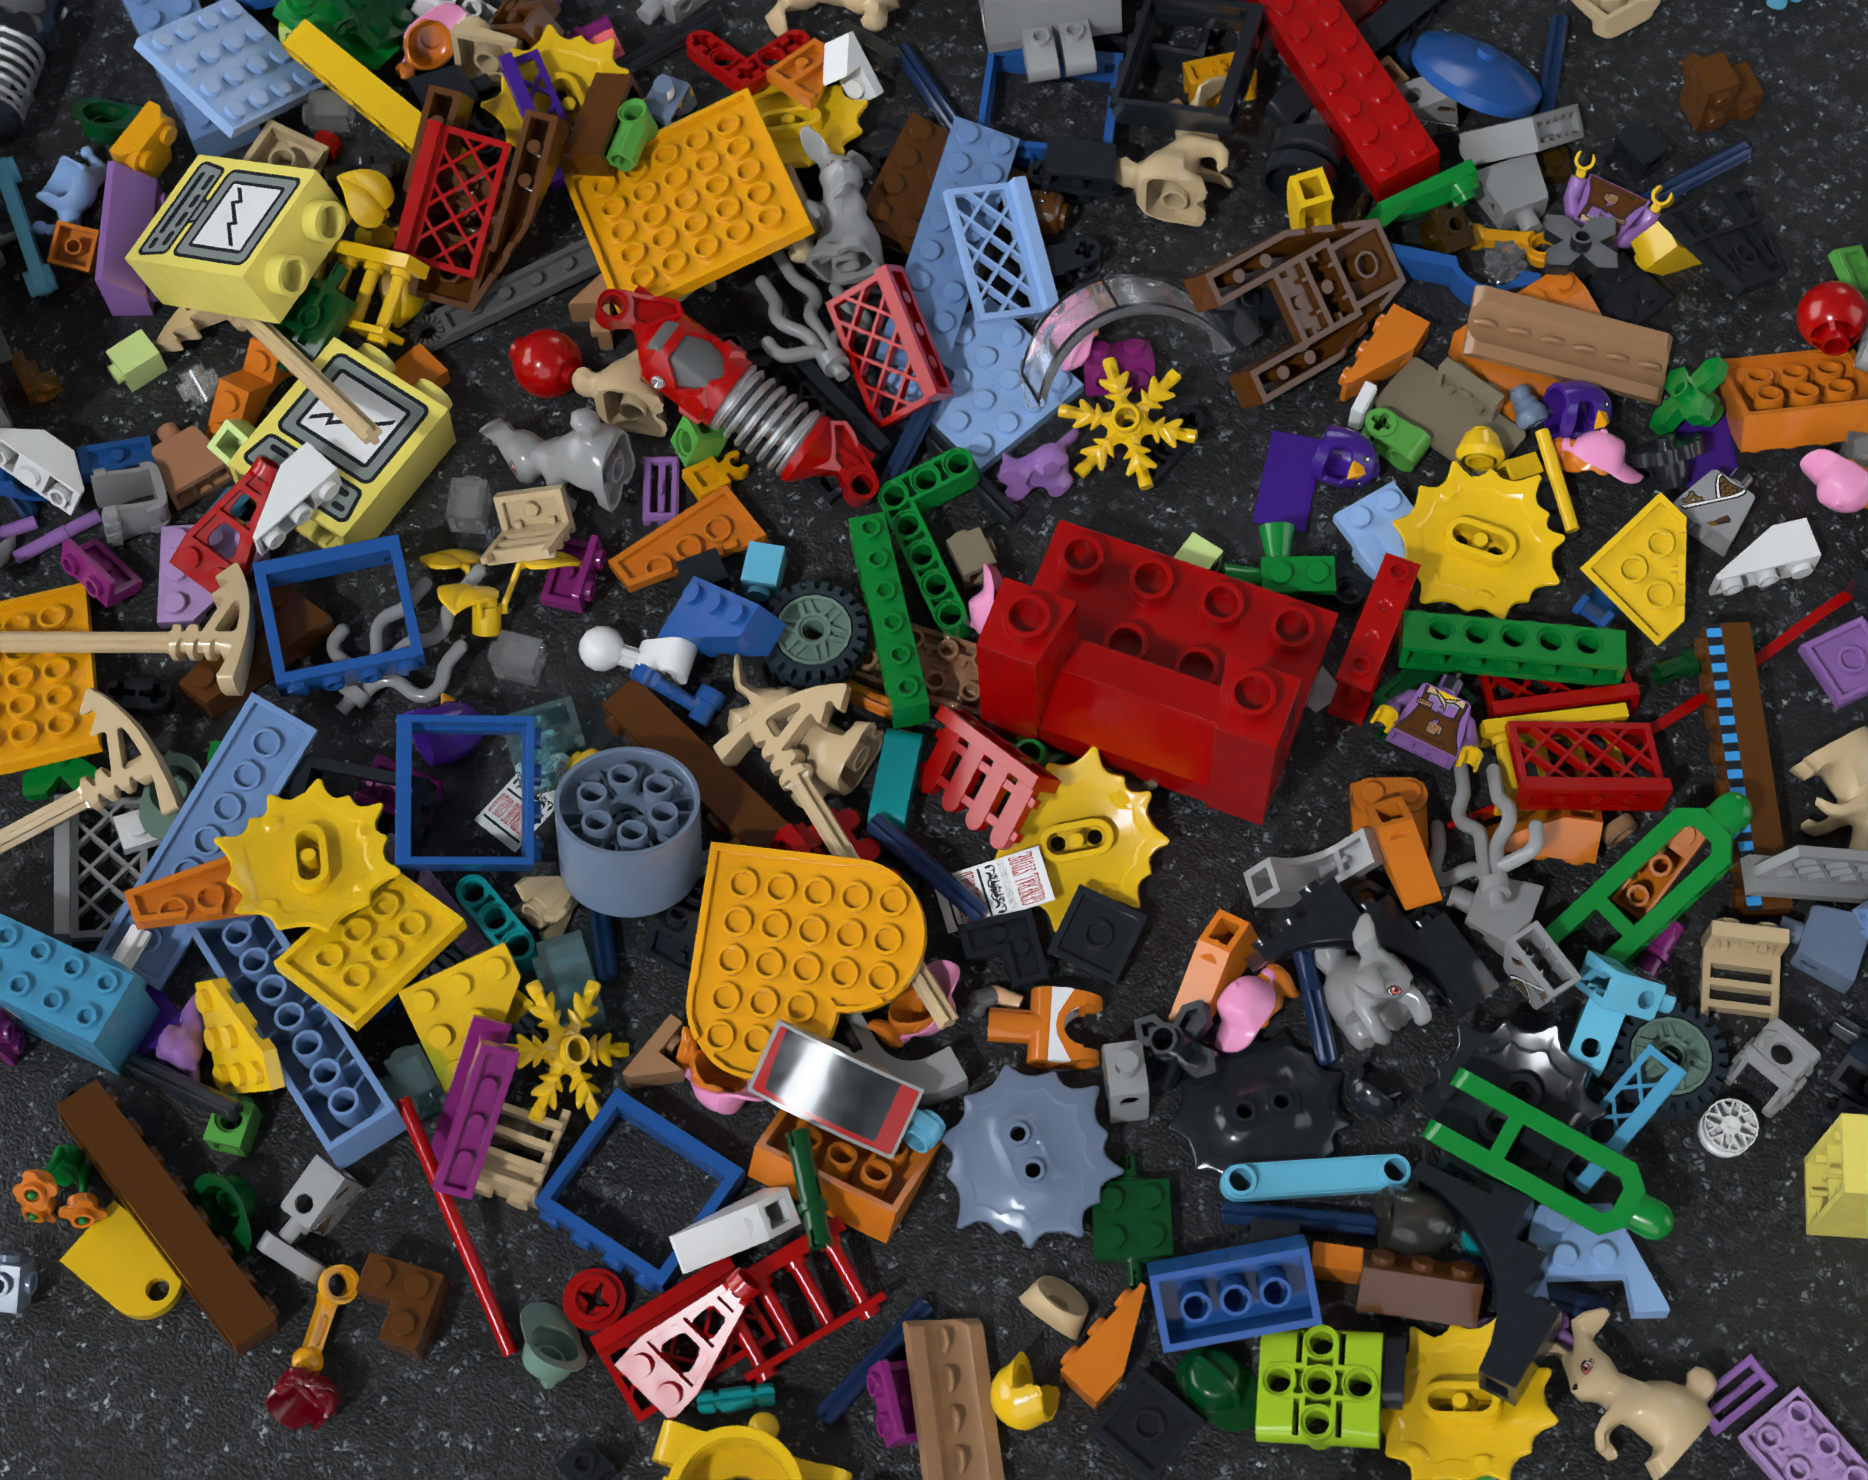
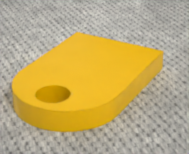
[59,1200,185,1320]

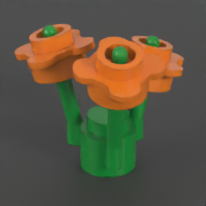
[12,1144,107,1229]

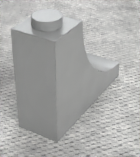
[1459,103,1584,165]

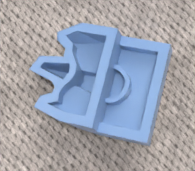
[1333,481,1413,580]

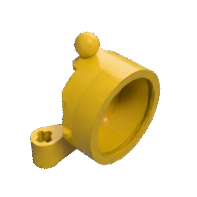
[651,1412,853,1480]

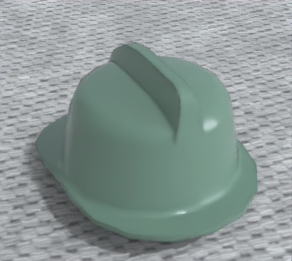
[139,753,203,840]
[520,1301,588,1390]

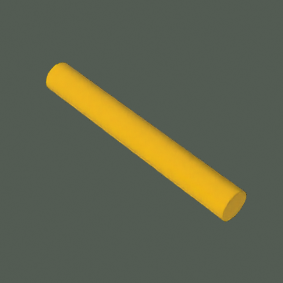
[1535,428,1580,533]

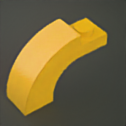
[1287,167,1334,230]

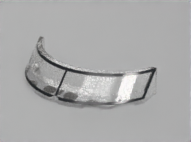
[1019,274,1235,409]

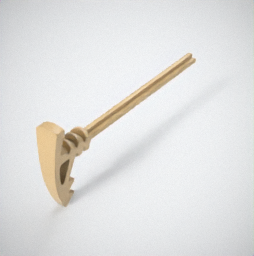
[155,307,383,446]
[0,563,256,696]
[713,683,959,1030]
[0,688,185,855]

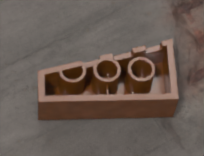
[179,585,335,721]

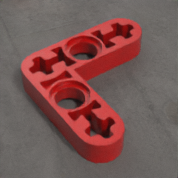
[686,29,810,96]

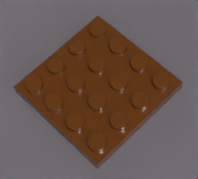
[865,112,1029,278]

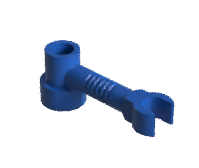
[629,663,727,729]

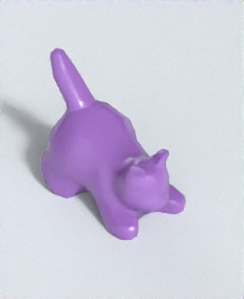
[997,428,1079,502]
[156,991,205,1082]

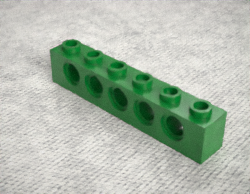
[848,512,930,729]
[1398,610,1627,686]

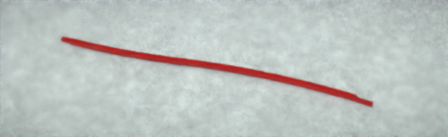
[1444,591,1853,832]

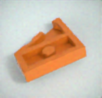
[766,38,827,110]

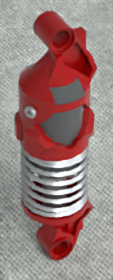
[595,285,879,508]

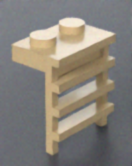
[480,484,576,566]
[1698,918,1790,1021]
[474,1102,572,1210]

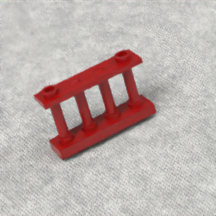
[1327,552,1421,726]
[698,1215,887,1384]

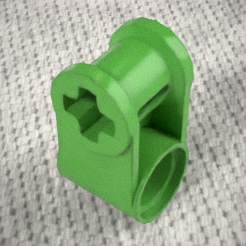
[1361,408,1432,472]

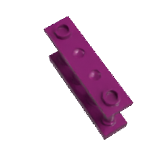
[431,1014,520,1200]

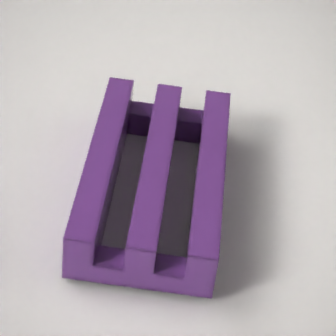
[642,456,681,526]
[1709,1354,1778,1437]

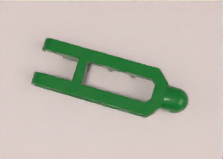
[1545,791,1753,964]
[1421,1067,1675,1241]

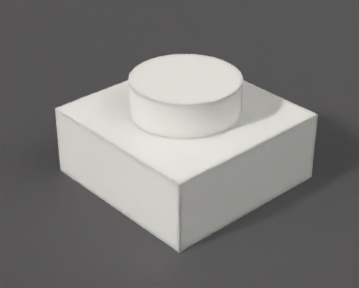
[113,809,161,855]

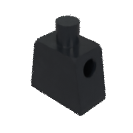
[407,65,495,121]

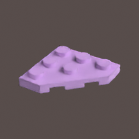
[157,521,270,629]

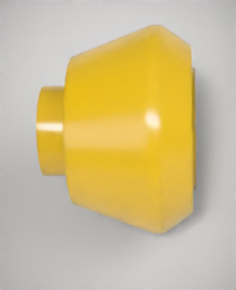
[1455,426,1505,471]

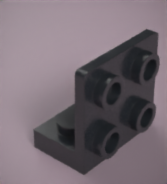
[643,886,703,978]

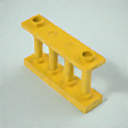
[312,239,430,347]
[1477,702,1646,818]

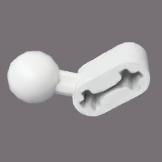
[578,626,698,685]

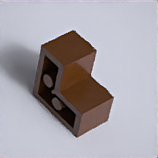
[488,0,565,50]
[1678,51,1764,133]
[355,1252,451,1360]

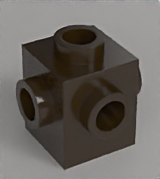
[1419,204,1477,256]

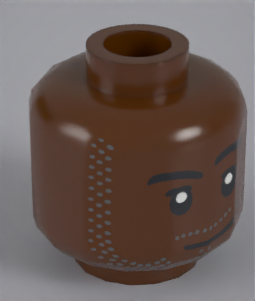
[1030,188,1070,237]

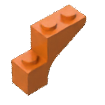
[205,337,293,441]

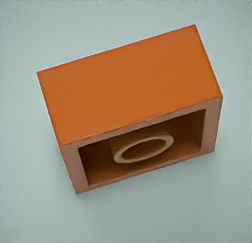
[47,220,100,275]
[394,343,451,388]
[1310,1241,1364,1284]

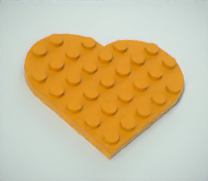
[686,842,927,1080]

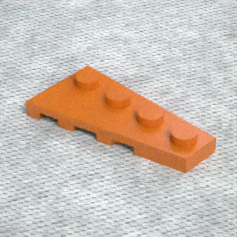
[608,484,768,593]
[123,856,252,930]

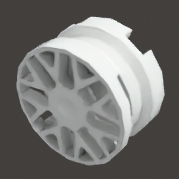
[1698,1098,1759,1158]

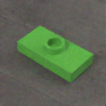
[1828,245,1868,304]

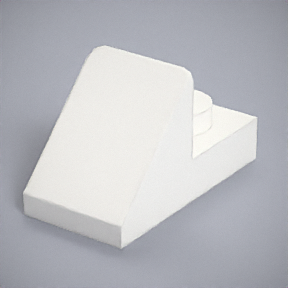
[823,31,884,101]

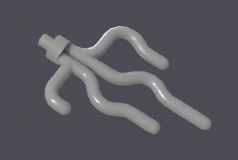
[756,249,873,381]
[326,563,487,716]
[1428,755,1545,912]

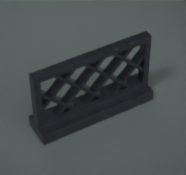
[765,359,894,506]

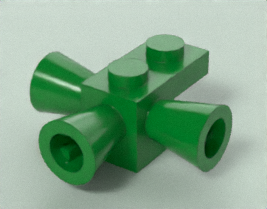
[1223,522,1336,599]

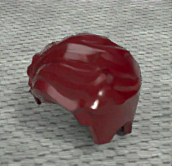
[265,1365,340,1431]

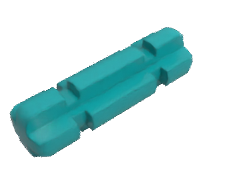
[696,1383,776,1415]

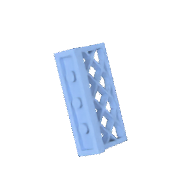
[943,176,1059,324]

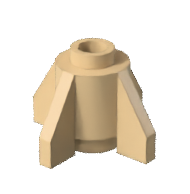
[511,875,578,948]

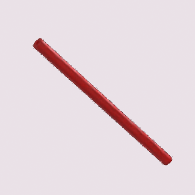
[395,1095,518,1358]

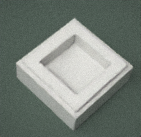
[1348,381,1378,431]

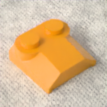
[109,100,177,179]

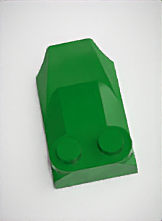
[272,0,401,70]
[1365,159,1480,230]

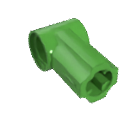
[606,98,658,172]

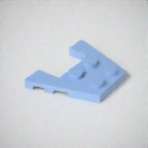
[1526,1203,1670,1319]

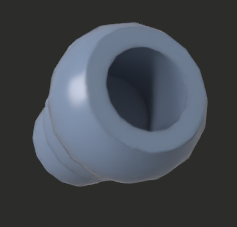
[1508,384,1548,431]

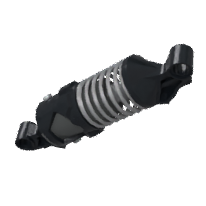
[0,0,68,142]

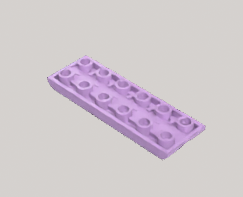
[1738,1387,1868,1480]

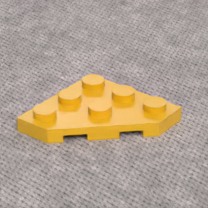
[1580,492,1687,647]
[398,942,521,1096]
[195,977,285,1095]

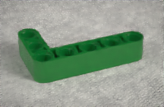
[878,447,981,639]

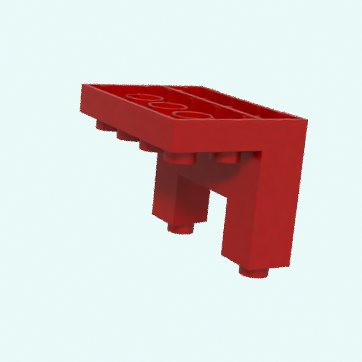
[976,519,1339,826]

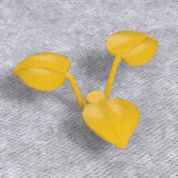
[337,169,426,328]
[419,549,582,637]

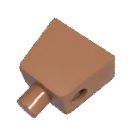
[151,422,233,511]

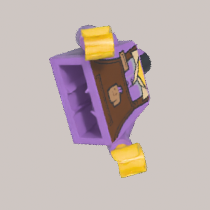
[1563,150,1674,252]
[1370,674,1483,773]

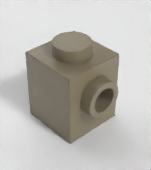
[946,527,998,591]

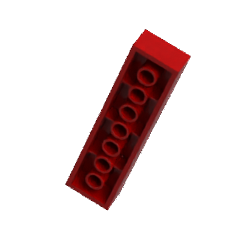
[1245,0,1440,203]

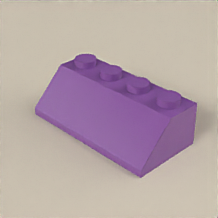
[95,161,168,316]

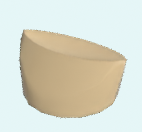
[1018,1275,1089,1341]

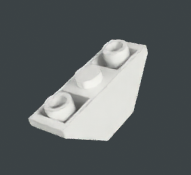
[0,428,84,516]

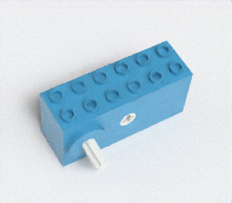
[0,913,160,1076]

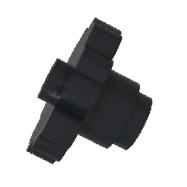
[1630,433,1704,489]

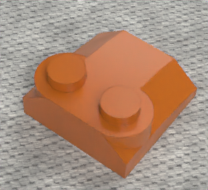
[1349,777,1429,857]

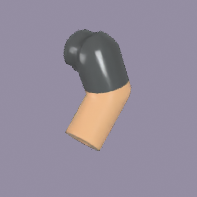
[966,985,1024,1017]

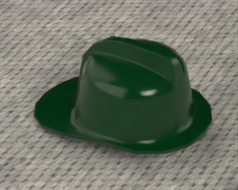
[71,97,144,146]
[193,1172,257,1263]
[1176,1346,1258,1432]

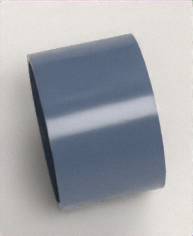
[554,747,703,917]

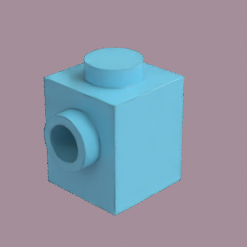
[740,541,787,601]

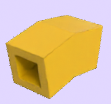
[1493,451,1544,481]

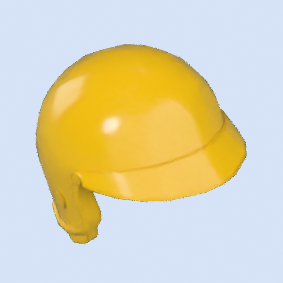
[990,1351,1060,1431]

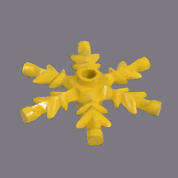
[1058,357,1198,491]
[503,980,629,1123]

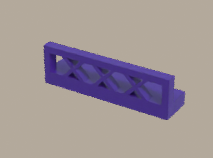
[498,49,572,191]

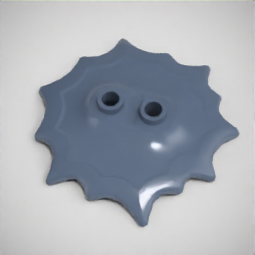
[939,1064,1124,1248]

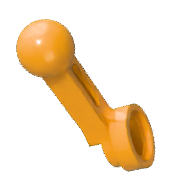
[1470,223,1553,268]
[291,1264,359,1371]

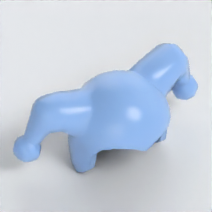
[32,145,107,236]

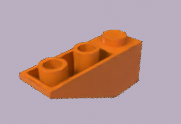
[1338,303,1431,402]
[1365,795,1442,911]
[1485,810,1603,865]
[1612,827,1708,920]
[1168,908,1259,1023]
[1060,1282,1146,1410]

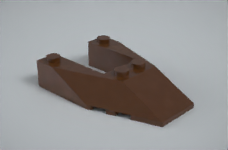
[403,84,571,312]
[1183,218,1406,408]

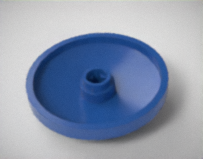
[1411,30,1542,118]

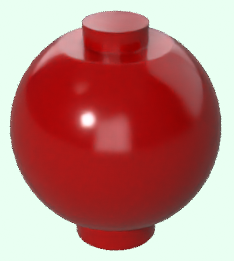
[1796,281,1868,356]
[509,329,583,399]

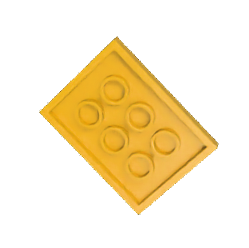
[273,873,467,1032]

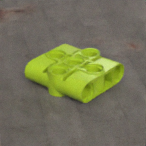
[1256,1324,1385,1450]

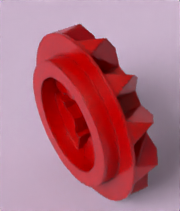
[563,1268,627,1333]

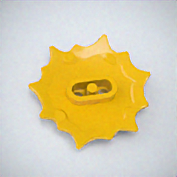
[480,24,645,175]
[752,84,868,169]
[1392,461,1565,619]
[994,746,1170,933]
[214,779,401,933]
[1381,1318,1558,1480]

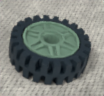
[763,581,869,690]
[1608,1002,1729,1120]

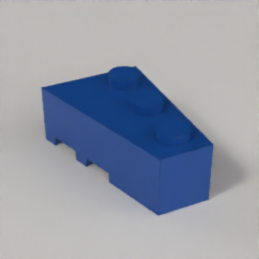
[657,576,787,657]

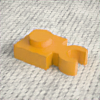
[682,450,749,501]

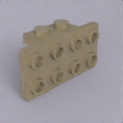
[1374,356,1526,476]

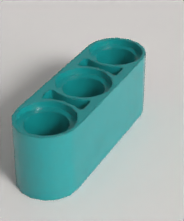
[867,728,924,834]
[455,874,539,973]

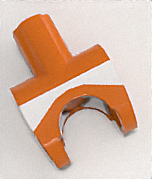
[987,986,1103,1071]

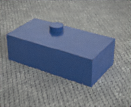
[1146,1234,1323,1353]

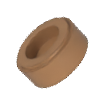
[1601,813,1638,846]

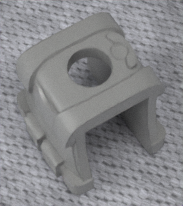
[90,461,171,548]
[1724,1018,1821,1118]

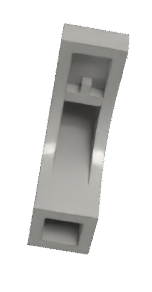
[1243,827,1384,908]
[843,1013,968,1106]

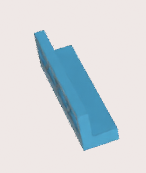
[1566,1044,1687,1195]

